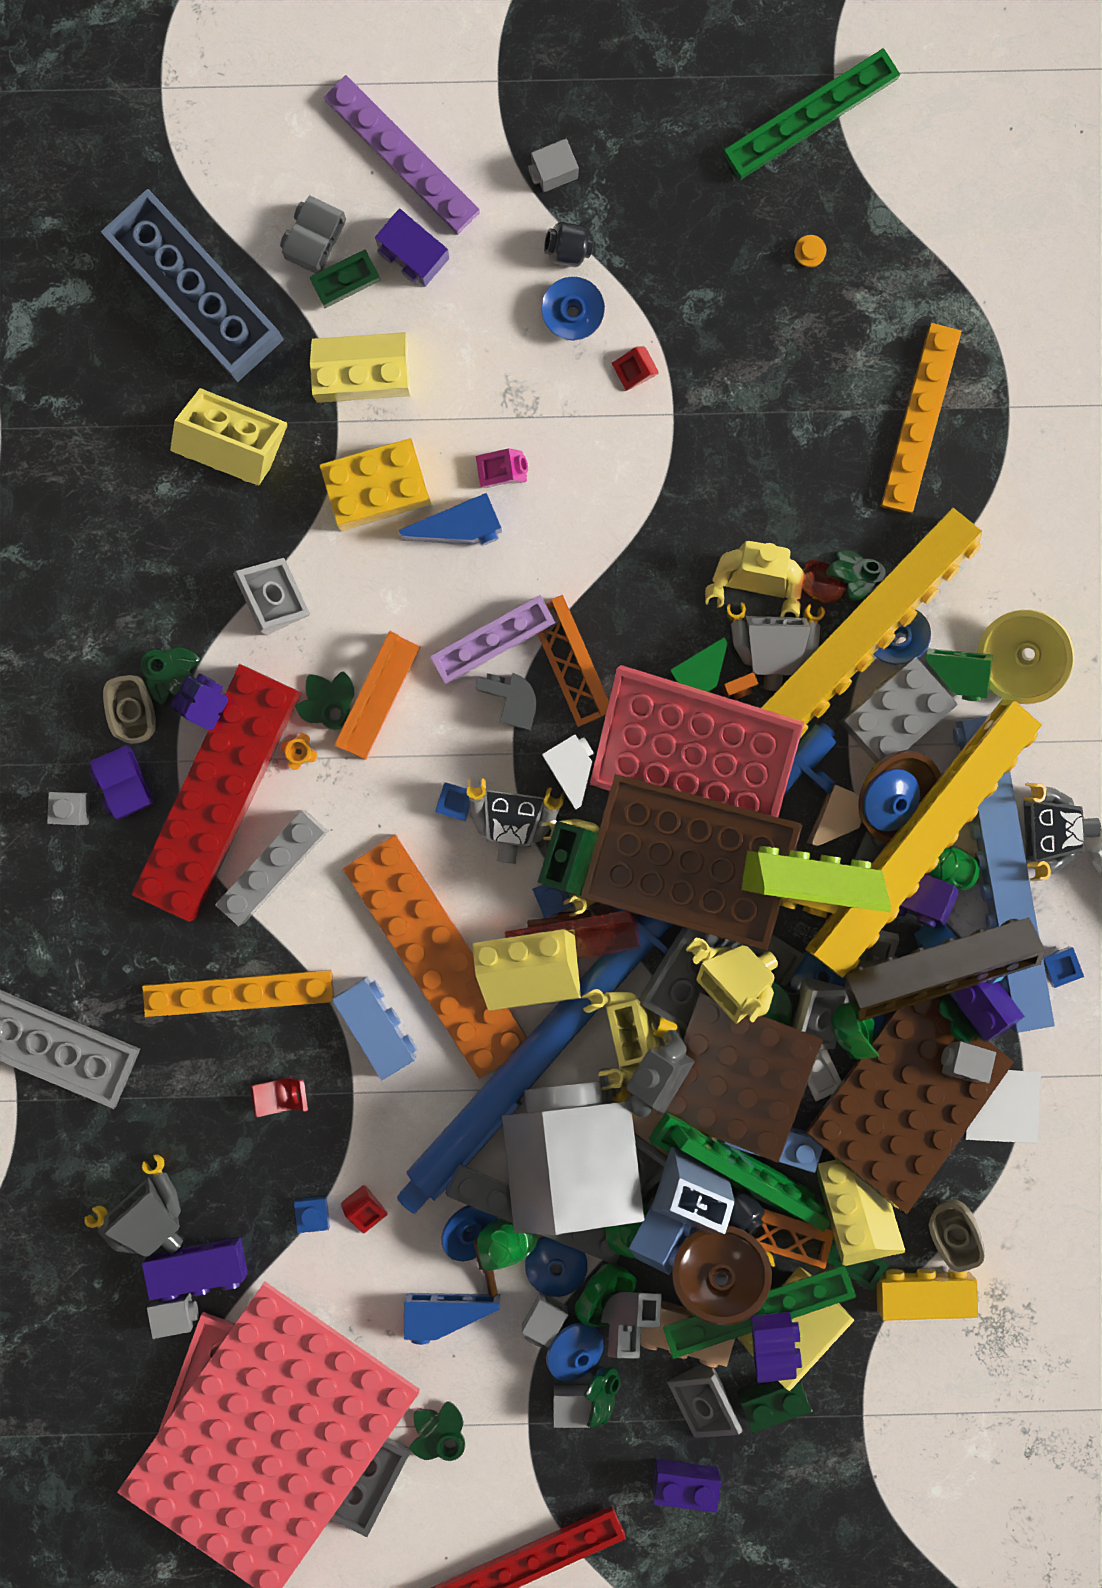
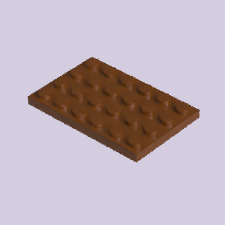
[581,774,802,951]
[804,998,1014,1214]

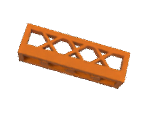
[537,595,609,727]
[334,631,421,760]
[755,1209,834,1269]

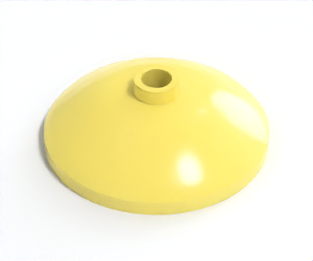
[977,609,1074,704]

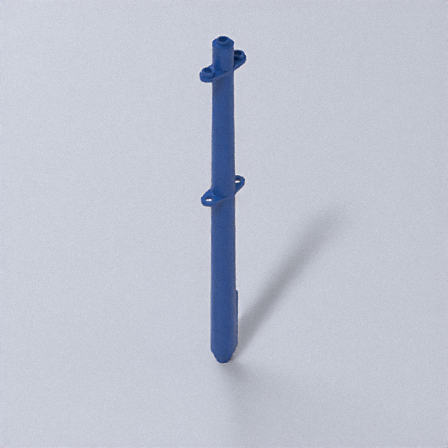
[397,722,836,1214]

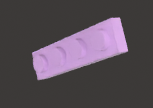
[430,595,556,684]

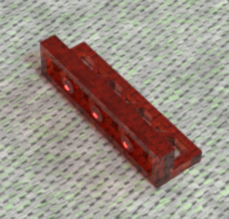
[505,911,640,959]

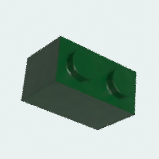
[537,821,598,896]
[737,1380,812,1434]

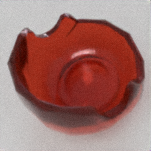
[802,560,848,603]

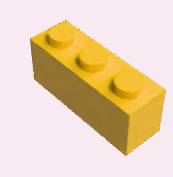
[877,1268,978,1321]

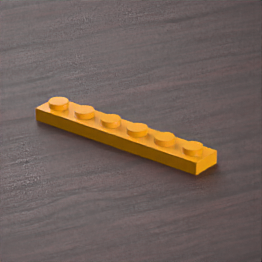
[880,323,962,515]
[142,970,334,1017]

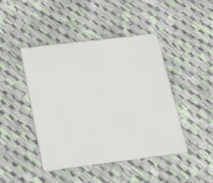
[966,1070,1041,1143]

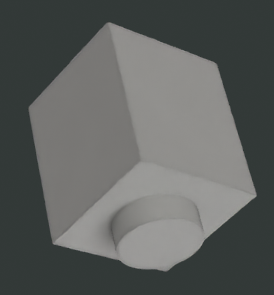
[528,138,579,193]
[47,792,90,825]
[941,1041,996,1084]
[522,1292,568,1348]
[147,1293,199,1339]
[553,1385,592,1428]

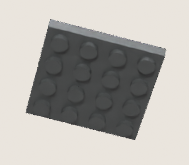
[638,927,805,1031]

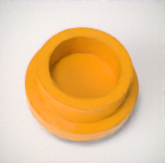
[794,235,826,268]

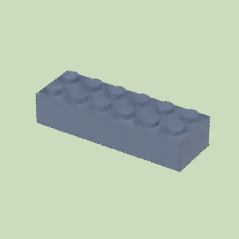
[101,189,284,382]

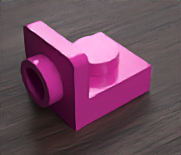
[476,448,528,488]

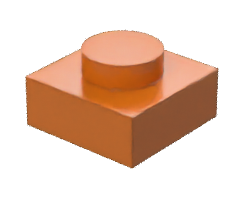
[721,672,758,700]

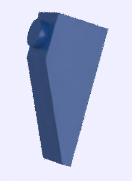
[399,493,502,546]
[404,1293,500,1345]

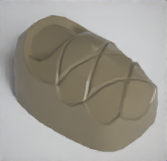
[103,675,156,744]
[929,1199,985,1272]

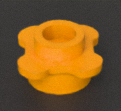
[281,733,318,770]

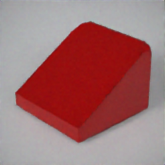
[611,346,659,391]
[341,1185,388,1234]

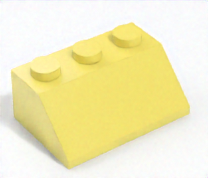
[310,332,411,403]
[170,388,287,486]
[473,929,581,1011]
[817,1159,905,1266]
[737,1266,854,1391]

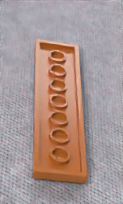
[343,834,527,1079]

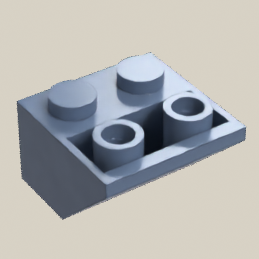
[651,1147,734,1234]

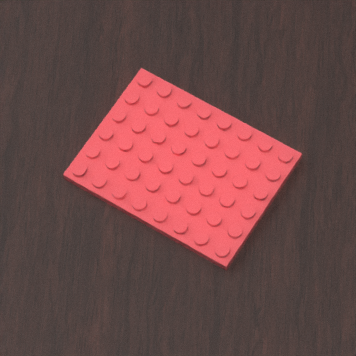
[117,1281,420,1588]

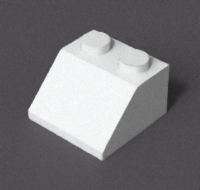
[542,734,593,810]

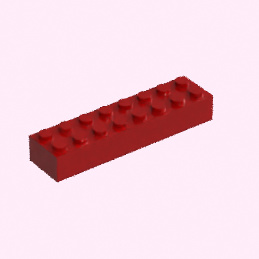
[132,664,302,922]

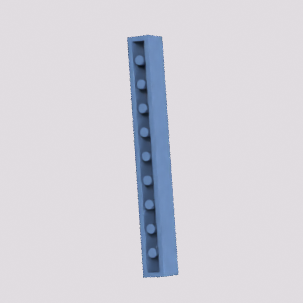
[953,716,1055,1033]

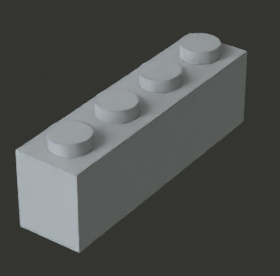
[215,810,329,926]

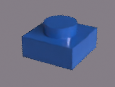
[435,782,470,821]
[532,884,573,918]
[1043,946,1084,988]
[294,1196,330,1233]

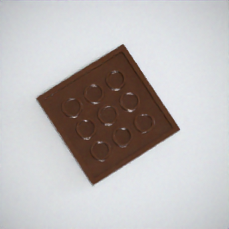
[657,993,823,1163]

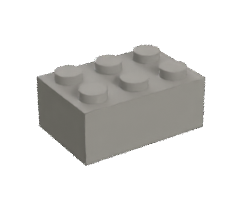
[838,657,958,764]

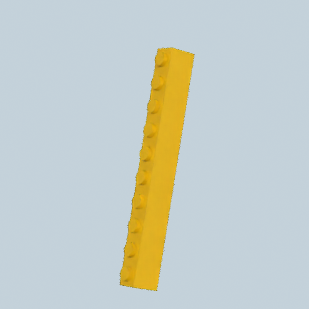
[761,508,982,738]
[805,699,1042,978]

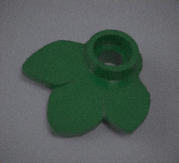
[825,550,886,600]
[140,647,200,705]
[295,671,355,730]
[938,997,988,1044]
[584,1367,621,1428]
[409,1401,465,1461]

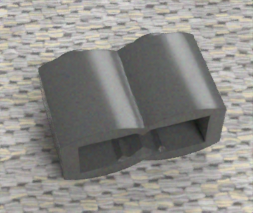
[280,195,346,273]

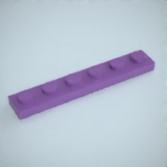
[324,75,480,235]

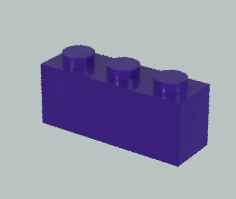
[142,1237,248,1302]

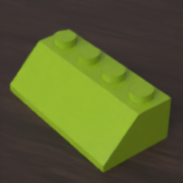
[741,846,891,912]

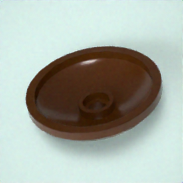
[858,750,941,843]
[673,1226,772,1325]

